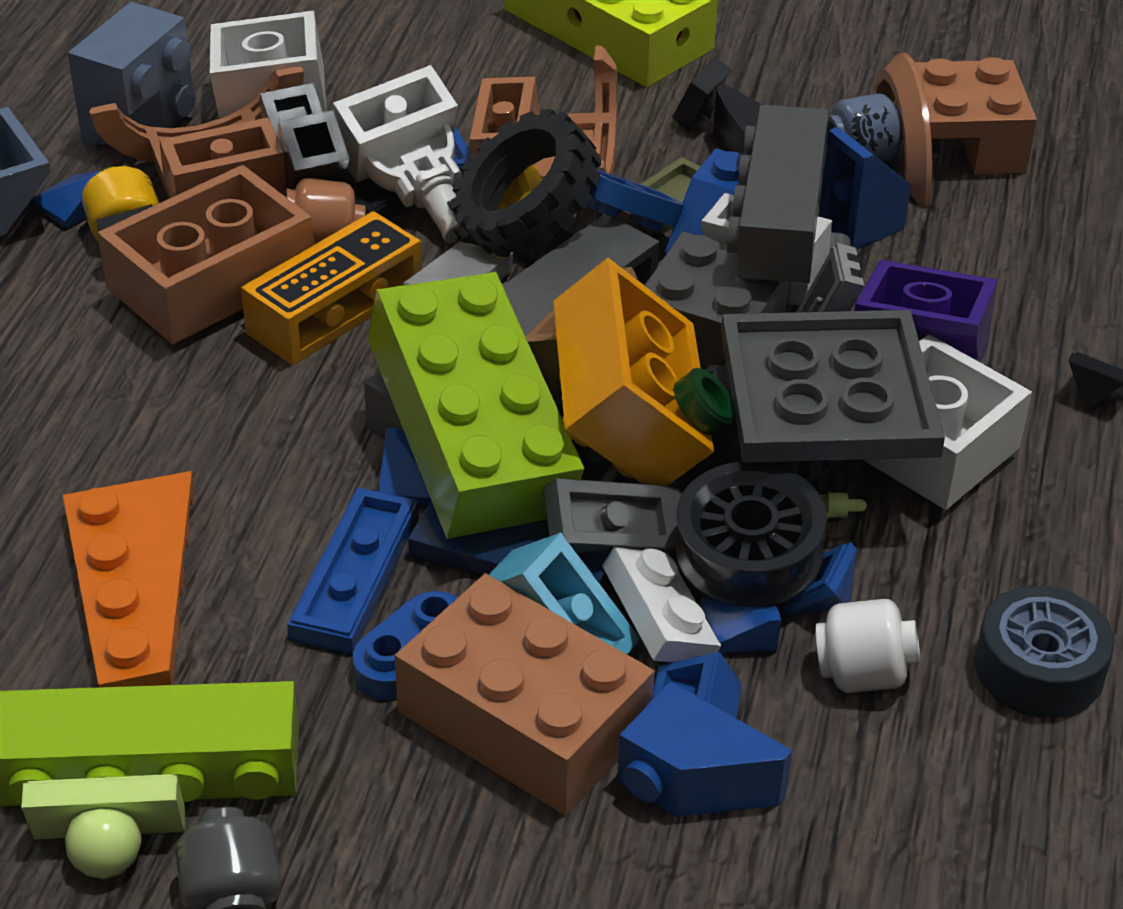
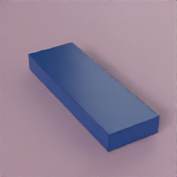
[287,487,419,655]

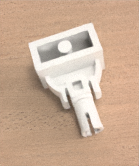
[333,65,469,243]

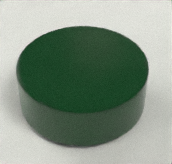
[673,368,735,435]

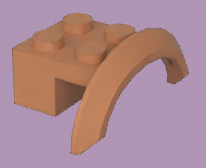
[469,46,617,180]
[874,53,1037,208]
[89,66,304,199]

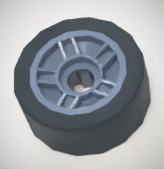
[974,586,1115,717]

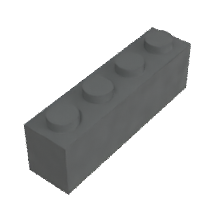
[727,104,829,283]

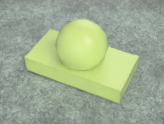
[21,774,185,879]

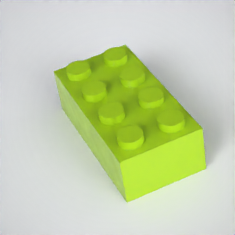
[368,272,584,539]

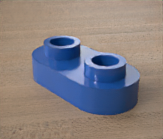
[587,169,684,232]
[353,591,458,700]

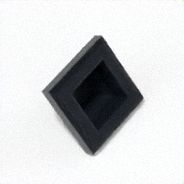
[1068,352,1123,411]

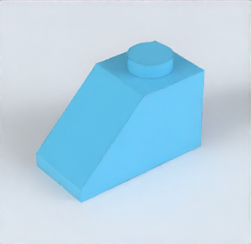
[489,532,640,654]

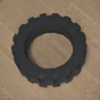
[451,109,601,257]

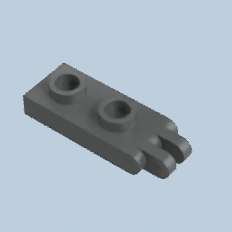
[544,478,683,557]

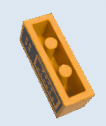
[241,211,422,366]

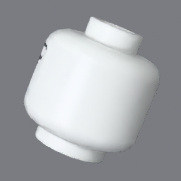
[816,599,920,693]

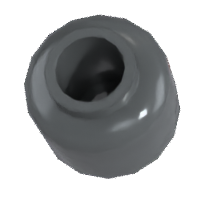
[175,807,282,909]

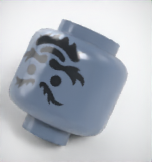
[826,93,903,163]

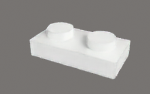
[602,546,721,662]

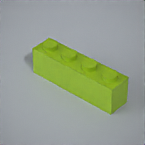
[0,681,299,806]

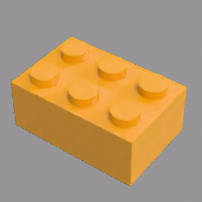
[553,257,714,486]

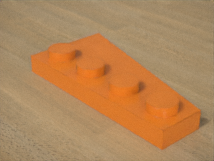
[63,471,194,687]

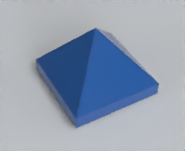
[782,542,857,615]

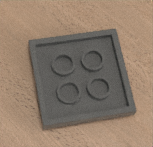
[721,310,945,463]

